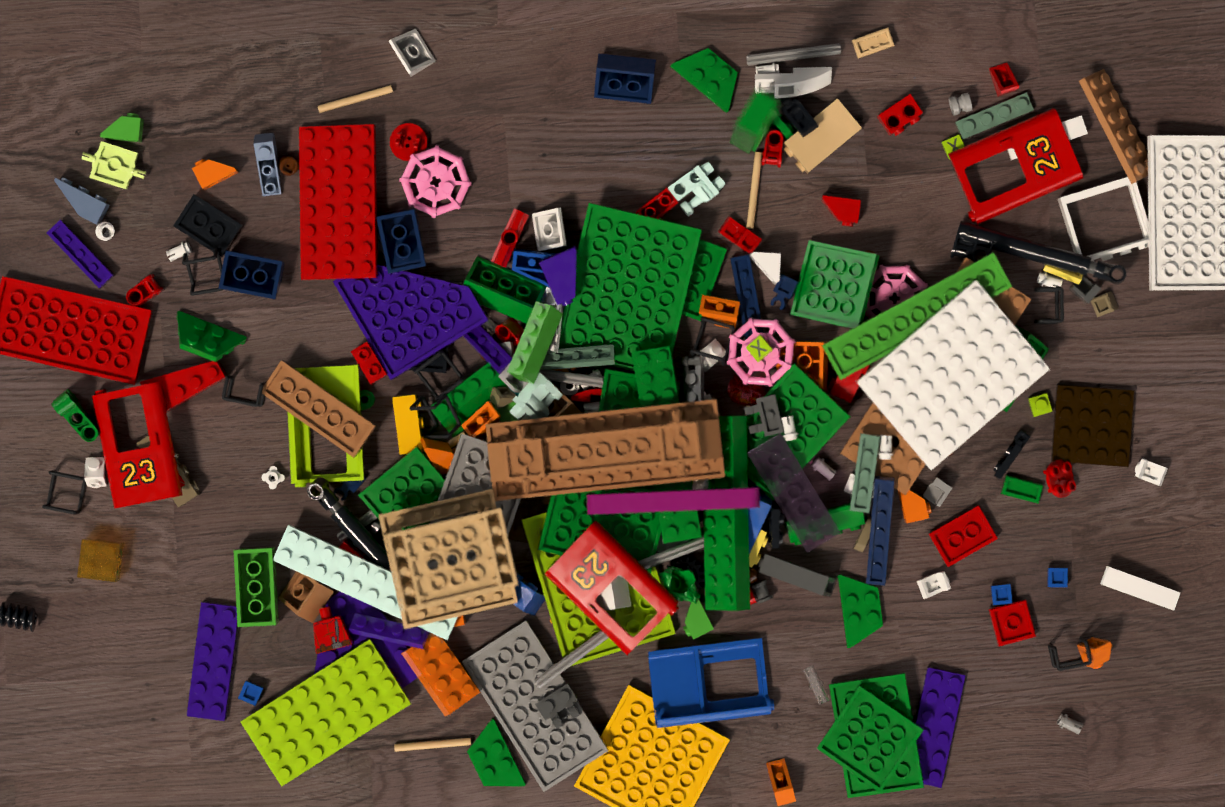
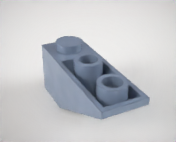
[253,133,282,196]
[54,177,110,225]

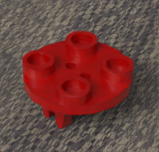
[390,123,428,161]
[1043,460,1076,498]

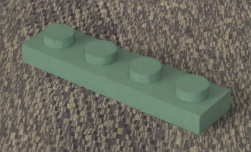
[955,92,1034,140]
[540,344,615,370]
[850,433,880,513]

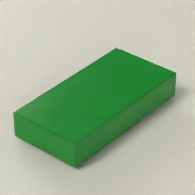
[1001,475,1043,504]

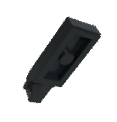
[779,97,819,138]
[993,430,1030,480]

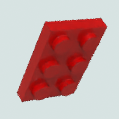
[928,505,998,567]

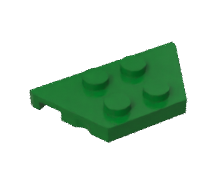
[670,48,738,114]
[176,311,247,362]
[837,575,883,649]
[467,718,526,787]

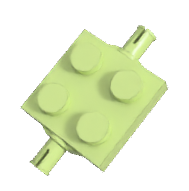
[82,141,146,190]

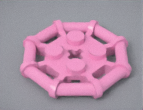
[399,145,472,218]
[865,264,928,320]
[727,317,795,387]

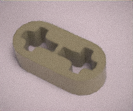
[853,516,872,553]

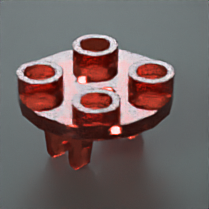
[727,374,765,406]

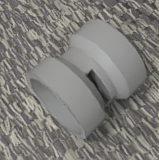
[949,92,972,116]

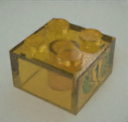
[77,538,124,582]

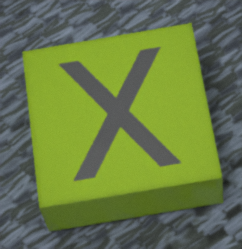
[941,135,964,160]
[746,335,773,362]

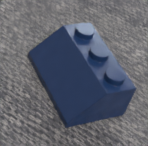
[594,53,656,104]
[218,251,285,299]

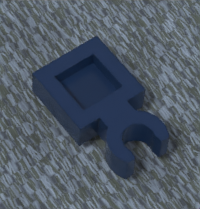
[771,274,799,310]
[333,476,367,501]

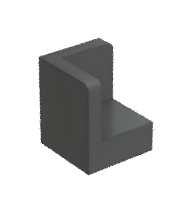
[1069,276,1101,304]

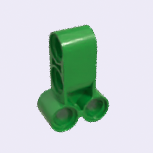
[51,389,99,442]

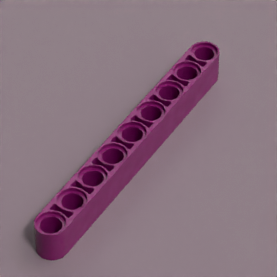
[586,488,760,514]

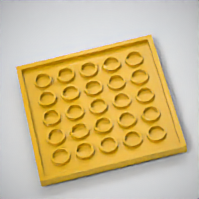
[574,684,730,807]

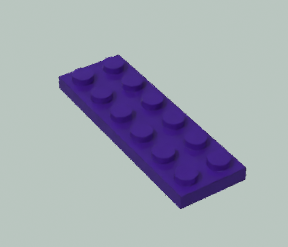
[187,602,237,721]
[915,667,966,788]

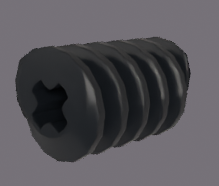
[0,602,37,632]

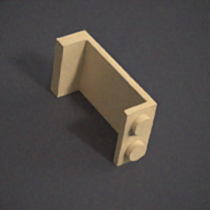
[783,98,862,174]

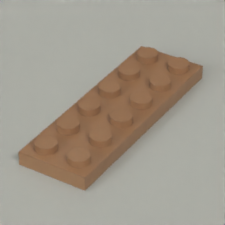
[1079,69,1148,184]
[262,360,376,458]

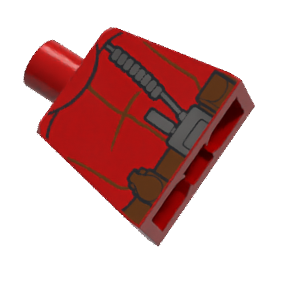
[313,606,353,654]

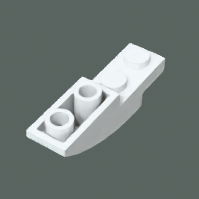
[755,67,832,98]

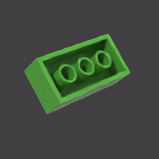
[234,547,279,627]

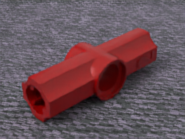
[491,209,529,268]

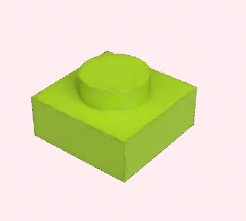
[1028,393,1052,417]

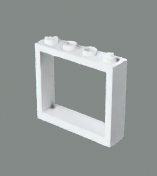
[1058,177,1149,261]

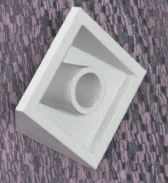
[389,29,436,77]
[532,208,567,251]
[750,252,781,285]
[592,576,631,612]

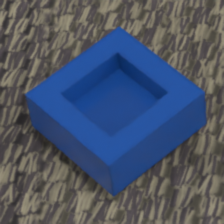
[1047,568,1068,588]
[990,584,1012,605]
[238,680,264,706]

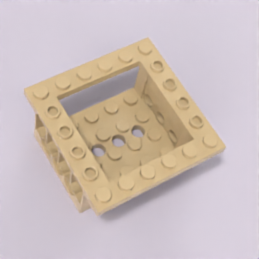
[378,489,518,629]

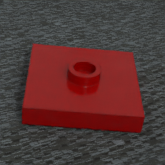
[988,599,1036,647]

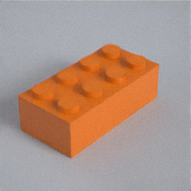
[401,633,480,716]

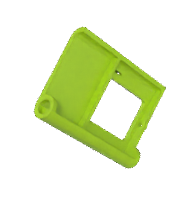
[287,365,364,487]

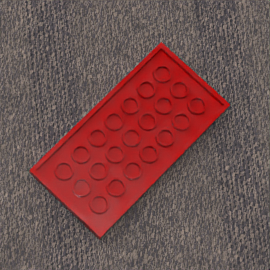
[299,124,378,280]
[0,276,153,385]

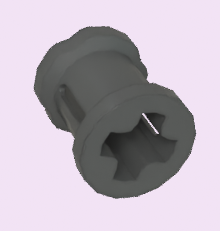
[750,580,773,604]

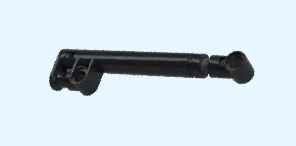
[950,221,1126,284]
[307,477,391,571]

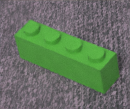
[507,302,563,384]

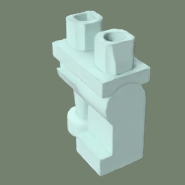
[668,162,725,217]
[509,372,563,420]

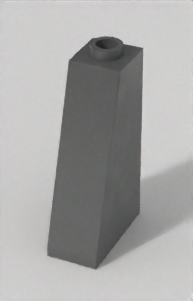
[758,554,837,597]

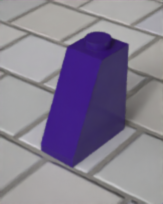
[539,246,577,306]

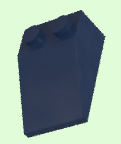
[376,209,426,274]

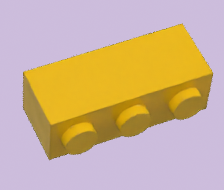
[392,395,424,455]

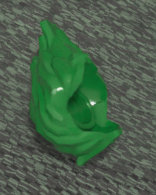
[658,567,701,604]

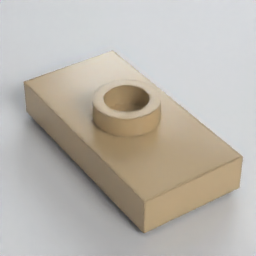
[852,28,895,59]

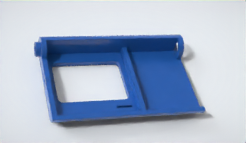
[648,638,774,728]

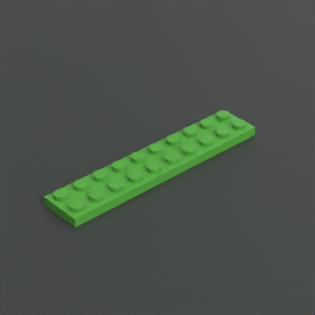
[822,253,1012,380]

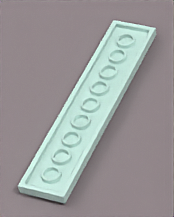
[273,525,458,640]

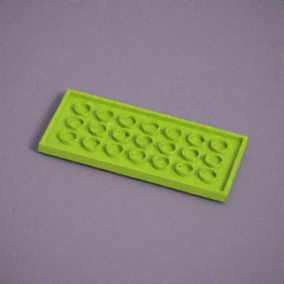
[241,639,412,787]

